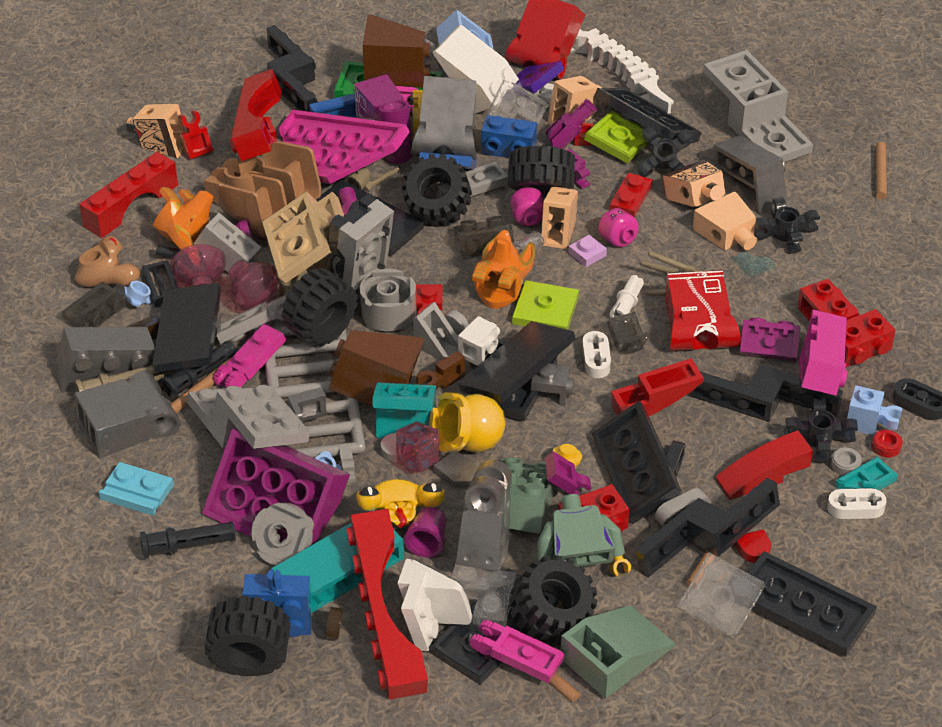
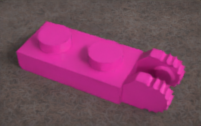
[213,324,286,388]
[469,619,564,684]

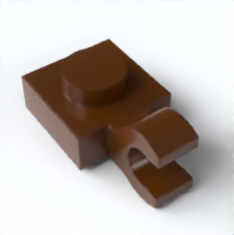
[416,351,465,390]

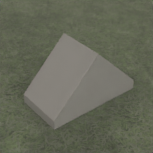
[413,302,458,361]

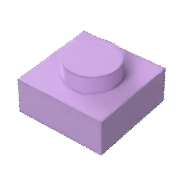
[568,235,607,267]

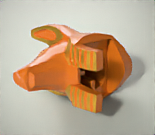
[152,187,213,260]
[472,230,535,309]

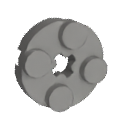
[251,503,314,565]

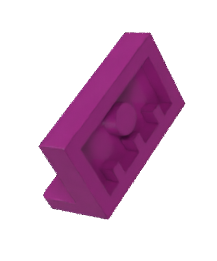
[740,317,800,361]

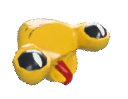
[356,479,445,528]

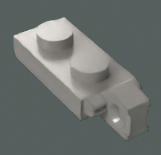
[437,162,508,199]
[216,295,287,344]

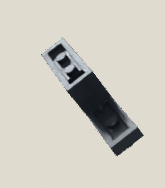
[266,25,318,112]
[687,364,843,422]
[635,478,780,577]

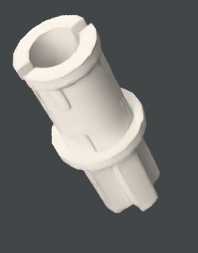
[610,275,644,323]

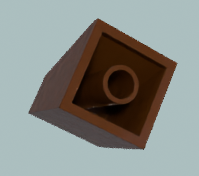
[363,15,431,88]
[328,330,425,407]

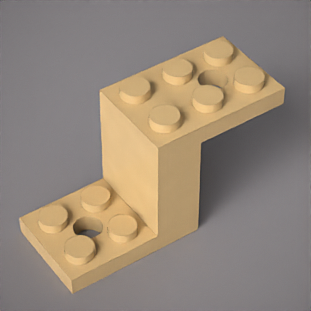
[263,191,344,283]

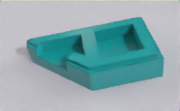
[835,456,898,491]

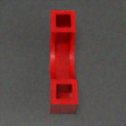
[79,151,178,238]

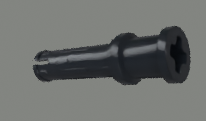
[158,341,237,401]
[140,521,236,559]

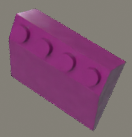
[202,429,350,545]

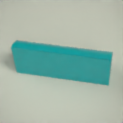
[271,510,404,613]

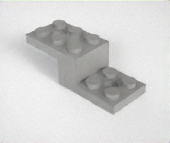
[703,50,813,162]
[187,385,310,449]

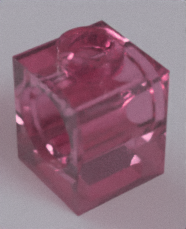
[396,421,439,472]

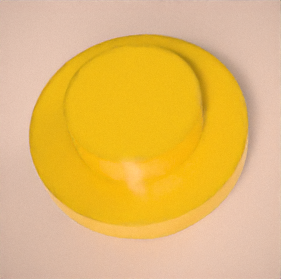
[553,444,582,468]

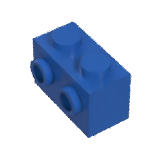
[481,115,537,158]

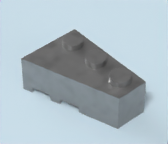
[714,135,787,215]
[54,327,155,392]

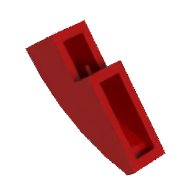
[611,358,704,416]
[716,430,813,500]

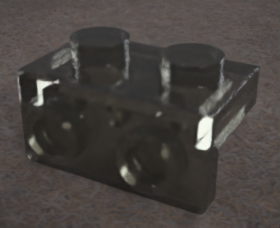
[453,216,515,258]
[62,281,127,327]

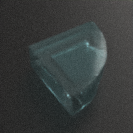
[736,252,775,277]

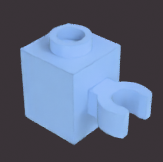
[847,385,902,435]

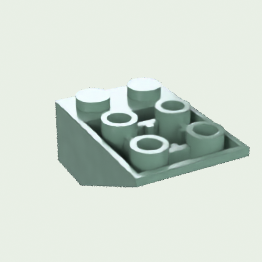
[501,457,555,534]
[561,605,676,699]

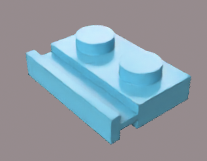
[99,462,174,516]

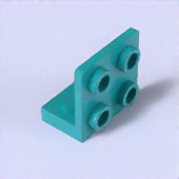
[373,383,436,441]

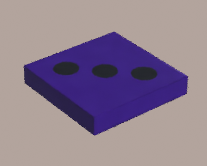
[502,61,564,99]

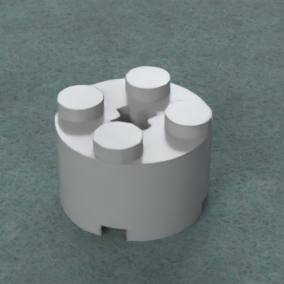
[360,269,417,331]

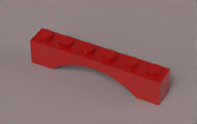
[230,69,282,161]
[346,508,428,700]

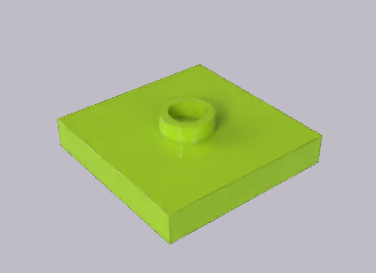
[584,110,648,164]
[512,280,579,330]

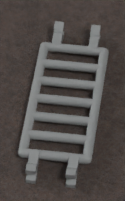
[265,301,366,483]

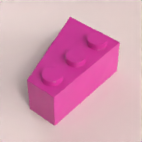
[798,310,848,395]

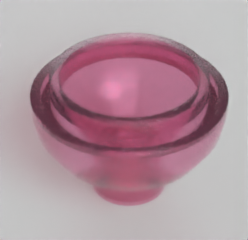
[170,244,226,287]
[228,259,279,311]

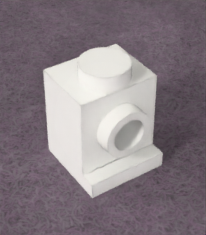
[458,316,500,366]

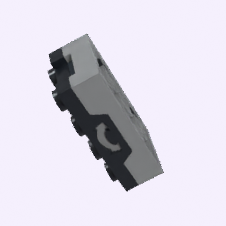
[325,193,394,306]

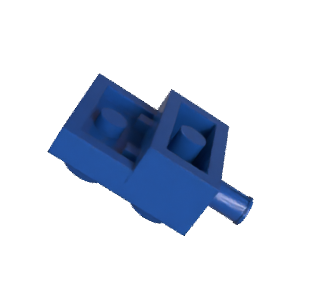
[242,569,312,637]

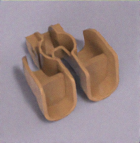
[204,141,321,240]

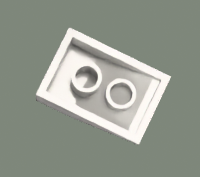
[432,25,519,114]

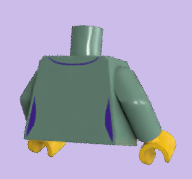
[537,494,631,576]

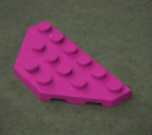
[279,110,410,184]

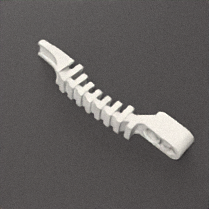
[571,28,674,114]

